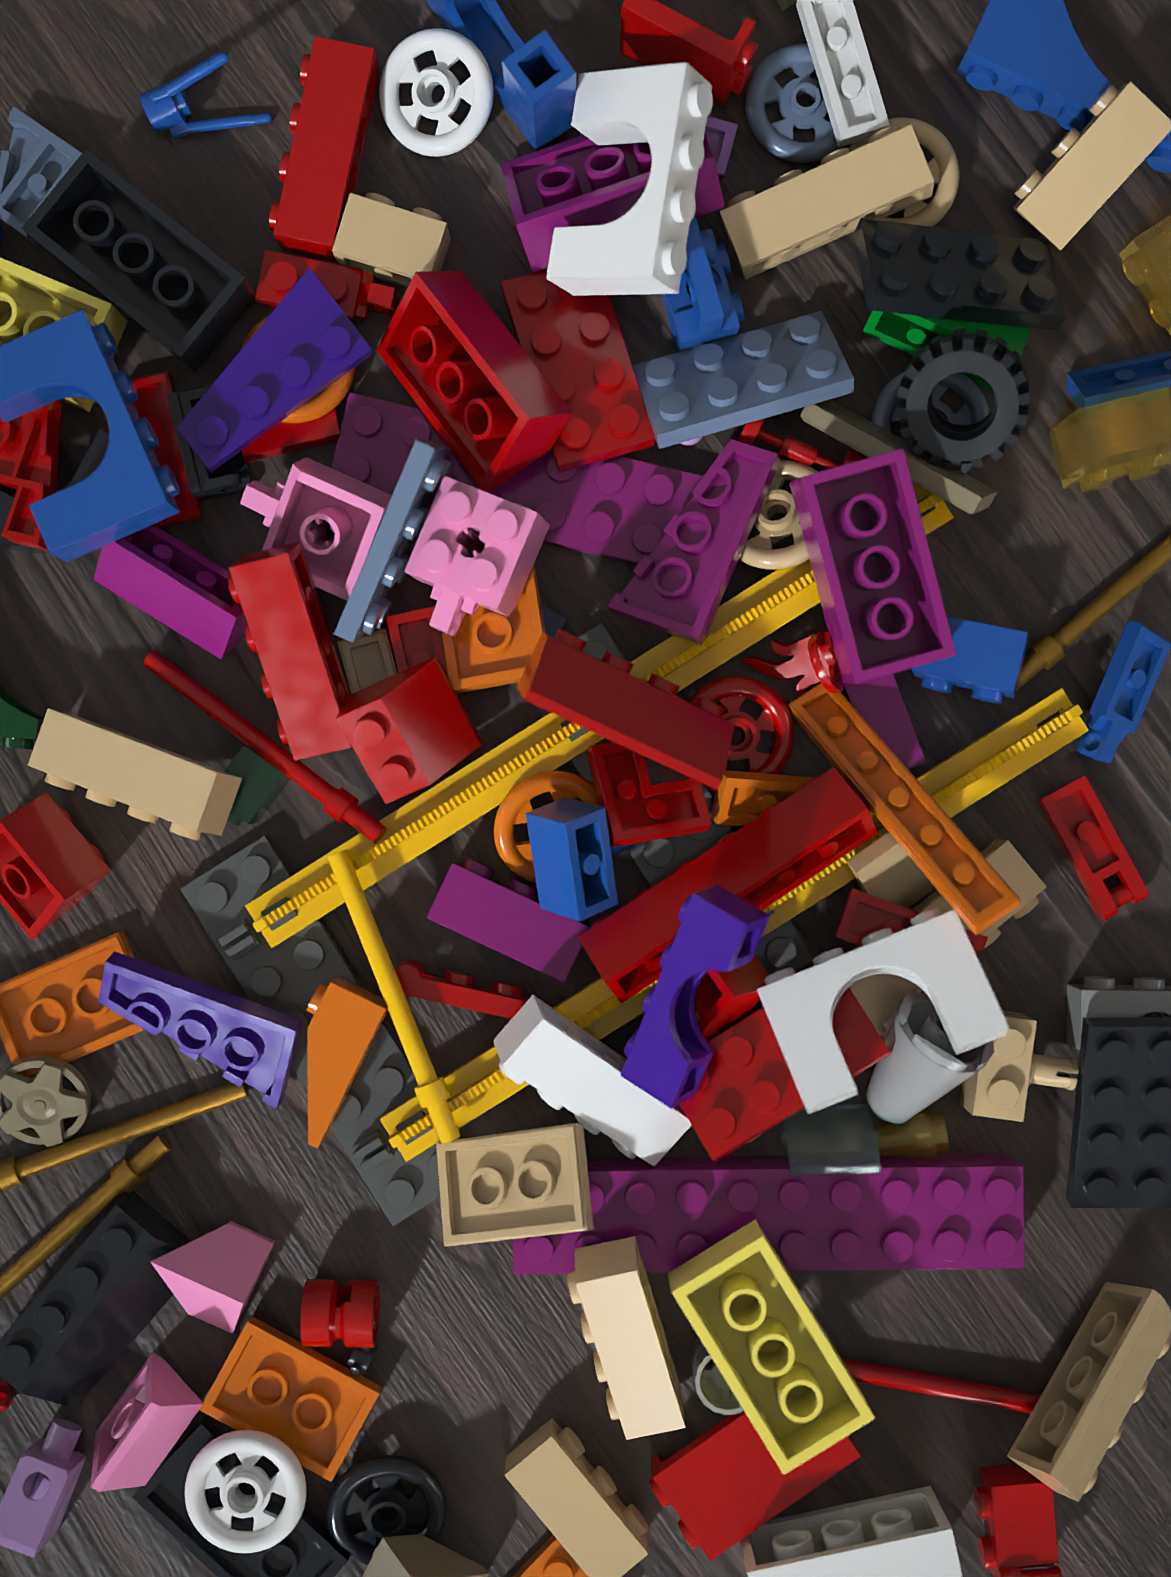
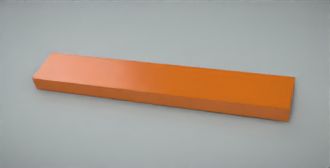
[788,683,1020,935]

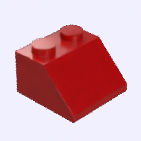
[336,656,482,804]
[0,793,111,940]

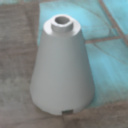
[866,988,994,1124]

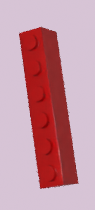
[577,767,878,1004]

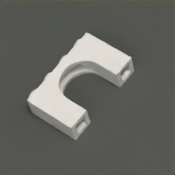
[546,62,713,296]
[757,908,1009,1114]

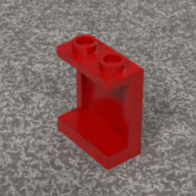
[619,0,758,108]

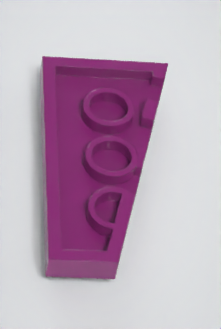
[607,439,781,645]

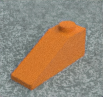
[307,977,388,1148]

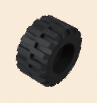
[896,328,1030,471]

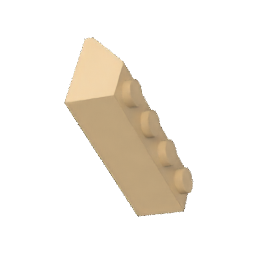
[1007,1282,1171,1502]

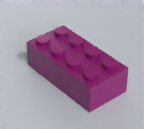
[789,449,956,684]

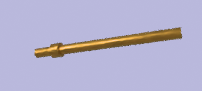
[1016,534,1171,691]
[0,1082,249,1191]
[0,1134,173,1301]

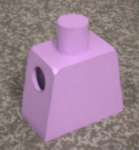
[0,1418,86,1558]

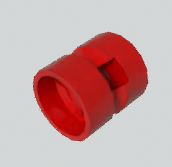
[300,1278,380,1348]

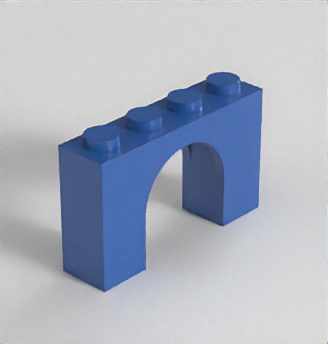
[425,0,576,151]
[0,310,180,562]

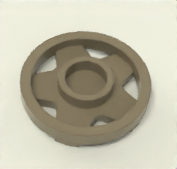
[0,1055,91,1147]

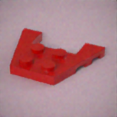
[0,399,62,551]

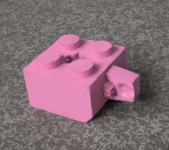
[240,457,392,601]
[404,476,550,636]

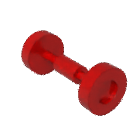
[738,418,864,470]

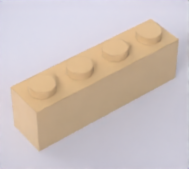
[720,124,935,280]
[28,708,242,840]
[567,1236,686,1440]

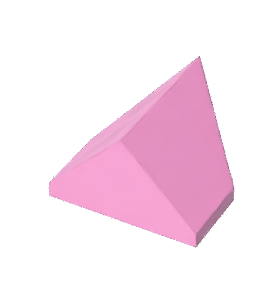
[150,1221,275,1334]

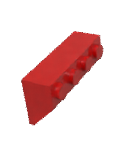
[376,270,573,493]
[516,629,735,790]

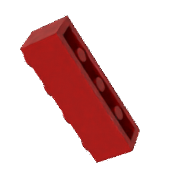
[269,36,381,262]
[228,541,352,761]

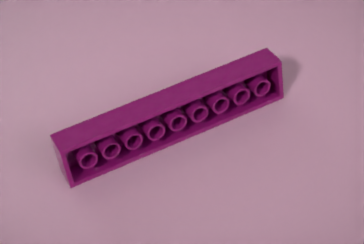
[513,1153,1025,1275]

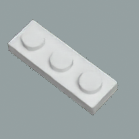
[796,0,890,148]

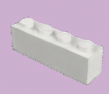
[493,995,691,1166]

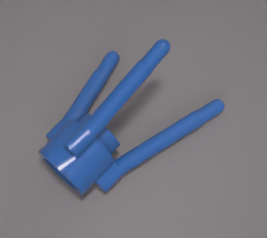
[140,52,273,140]

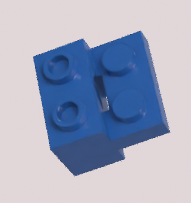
[661,217,745,352]

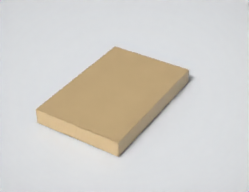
[436,1123,594,1247]

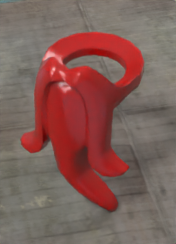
[743,629,844,697]

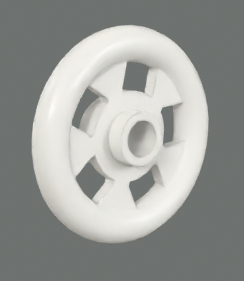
[379,28,494,157]
[185,1430,307,1553]

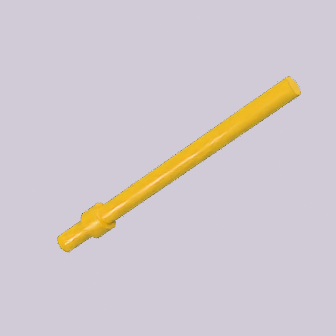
[328,849,461,1144]

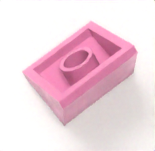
[91,1352,204,1492]

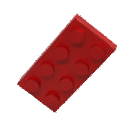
[501,269,655,473]
[680,988,891,1162]

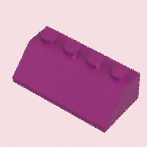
[500,133,725,272]

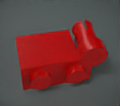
[974,1464,1063,1577]

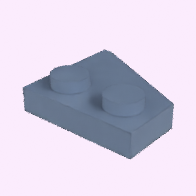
[0,107,82,245]

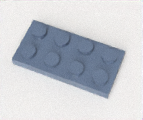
[632,310,854,449]
[334,440,452,643]

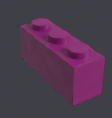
[93,525,247,660]
[427,857,590,982]

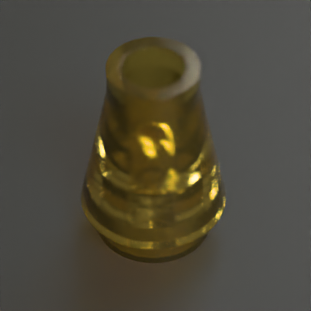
[874,1108,951,1159]

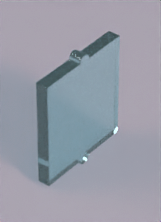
[781,1104,881,1175]

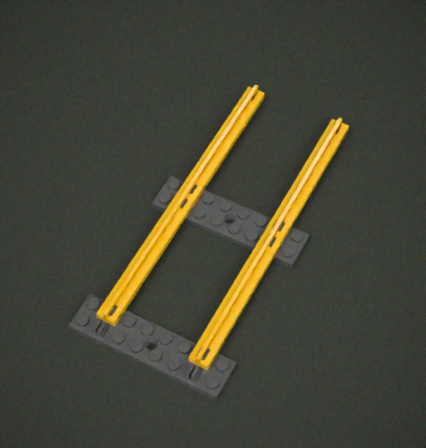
[180,483,1089,1226]

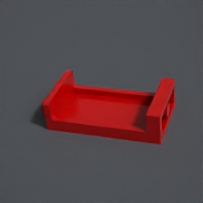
[649,1411,861,1561]

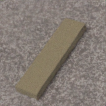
[800,399,998,515]

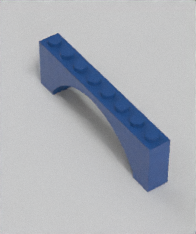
[956,0,1171,173]

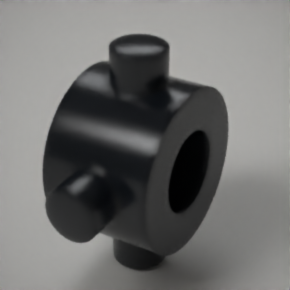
[346,1345,378,1375]

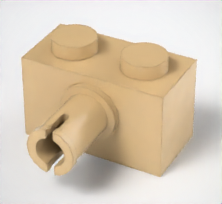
[959,1010,1079,1122]

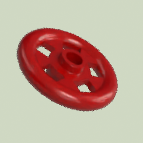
[688,676,794,792]

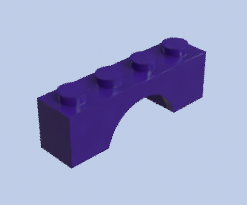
[620,885,771,1109]

